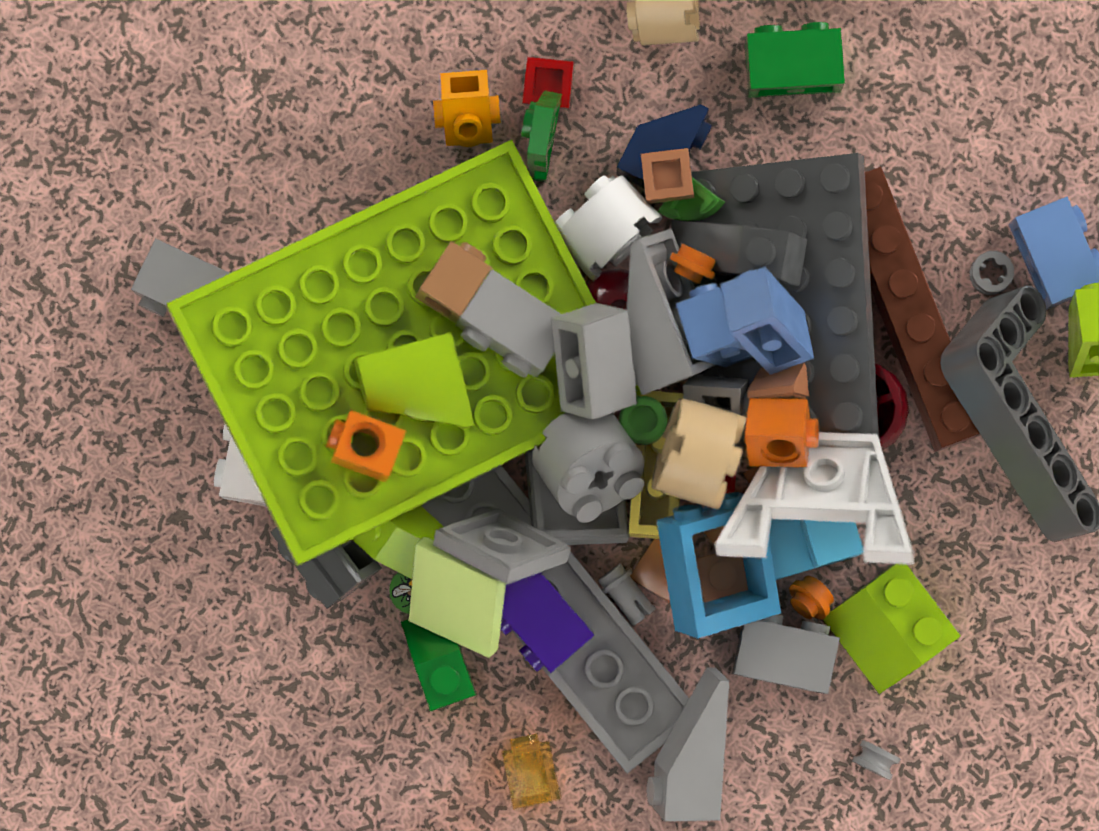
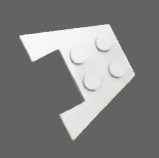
[715,432,914,564]

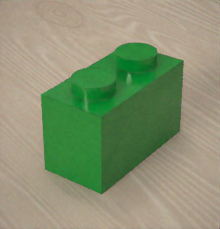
[744,22,845,98]

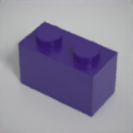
[500,572,595,673]

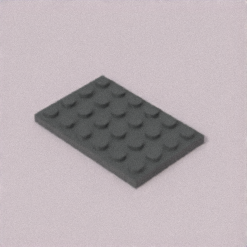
[688,153,879,451]

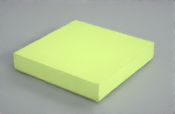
[409,537,506,658]

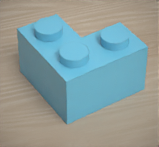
[769,519,863,580]

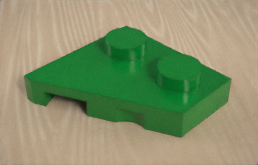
[521,90,562,183]

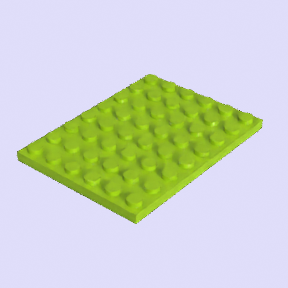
[166,139,642,566]

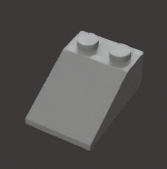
[627,228,715,395]

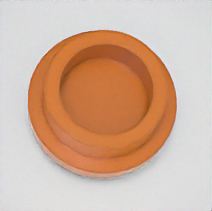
[669,243,716,284]
[789,575,834,620]

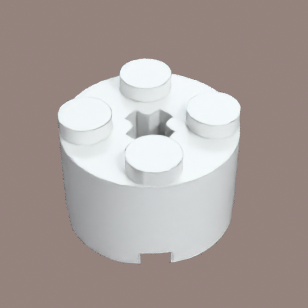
[555,175,662,282]

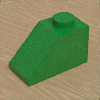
[401,619,477,711]

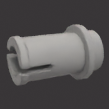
[598,563,656,626]

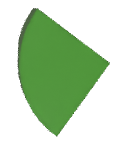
[658,177,725,222]

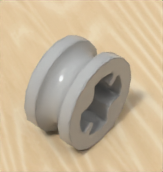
[969,251,1014,295]
[852,740,901,780]

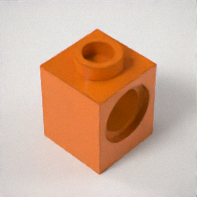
[744,398,819,468]
[326,410,406,482]

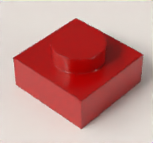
[522,57,575,110]

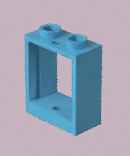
[656,492,781,639]

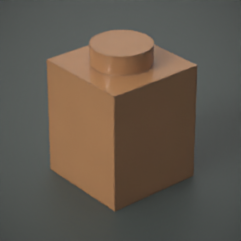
[415,241,492,324]

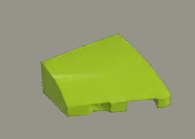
[354,332,474,429]

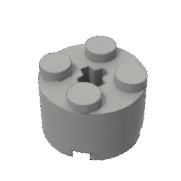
[532,412,644,523]

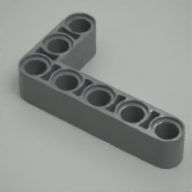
[941,285,1099,542]

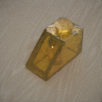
[502,733,561,810]

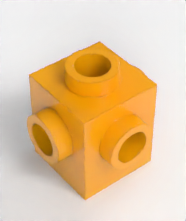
[433,70,501,147]

